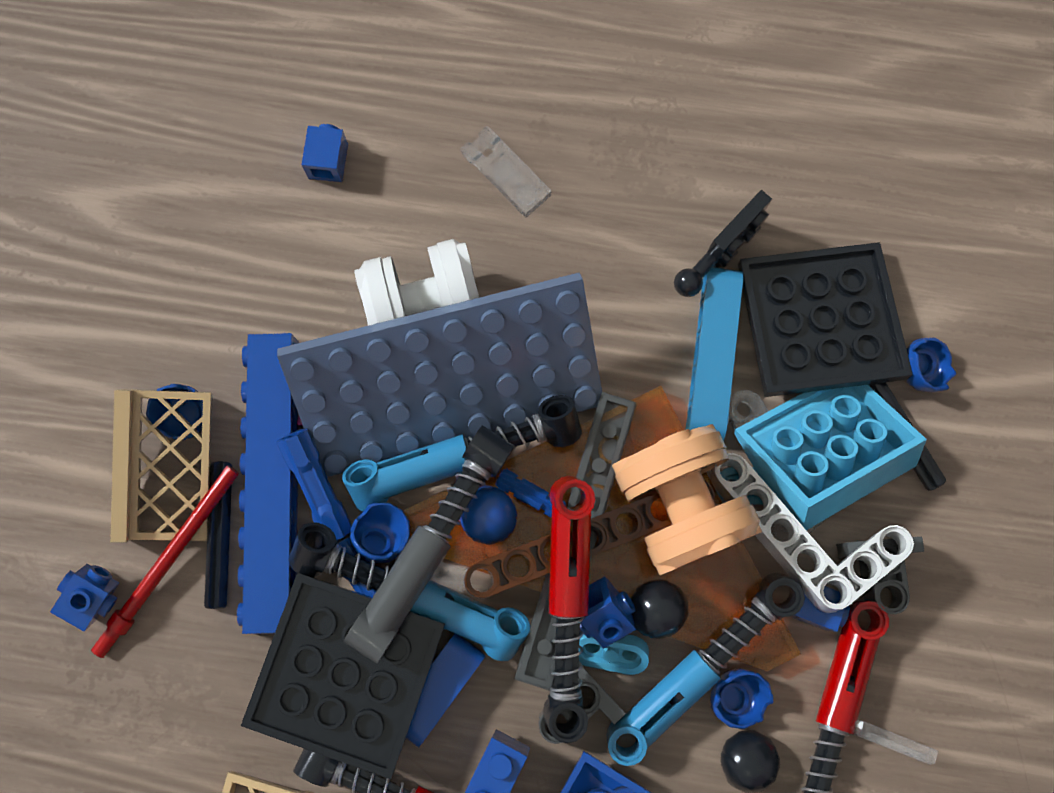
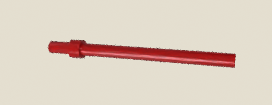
[91,465,239,658]

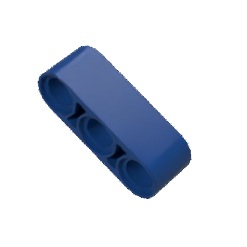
[406,634,486,748]

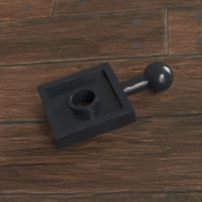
[674,190,772,297]

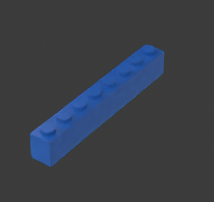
[237,333,299,634]

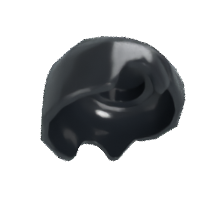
[631,579,689,639]
[720,730,780,793]

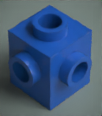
[50,564,120,632]
[580,576,636,649]

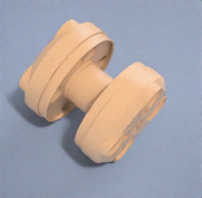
[612,424,762,575]

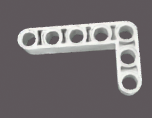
[711,453,914,613]

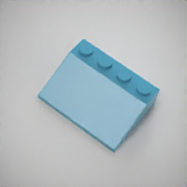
[734,385,927,530]

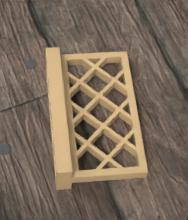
[110,389,212,542]

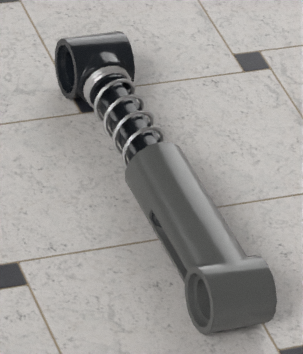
[343,425,515,664]

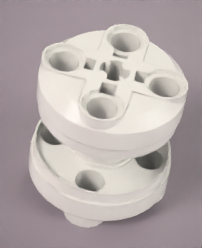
[354,239,480,326]

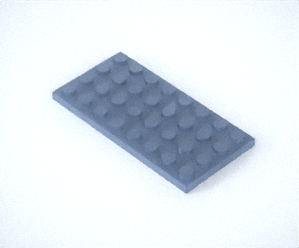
[277,272,602,477]

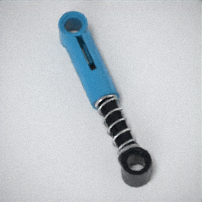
[342,395,582,511]
[289,522,530,661]
[606,572,805,766]

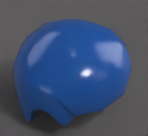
[906,338,956,392]
[146,384,203,440]
[459,485,517,545]
[350,503,410,564]
[710,668,774,729]

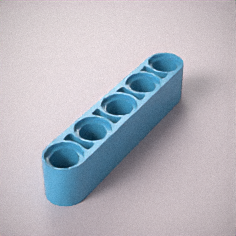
[686,267,743,441]

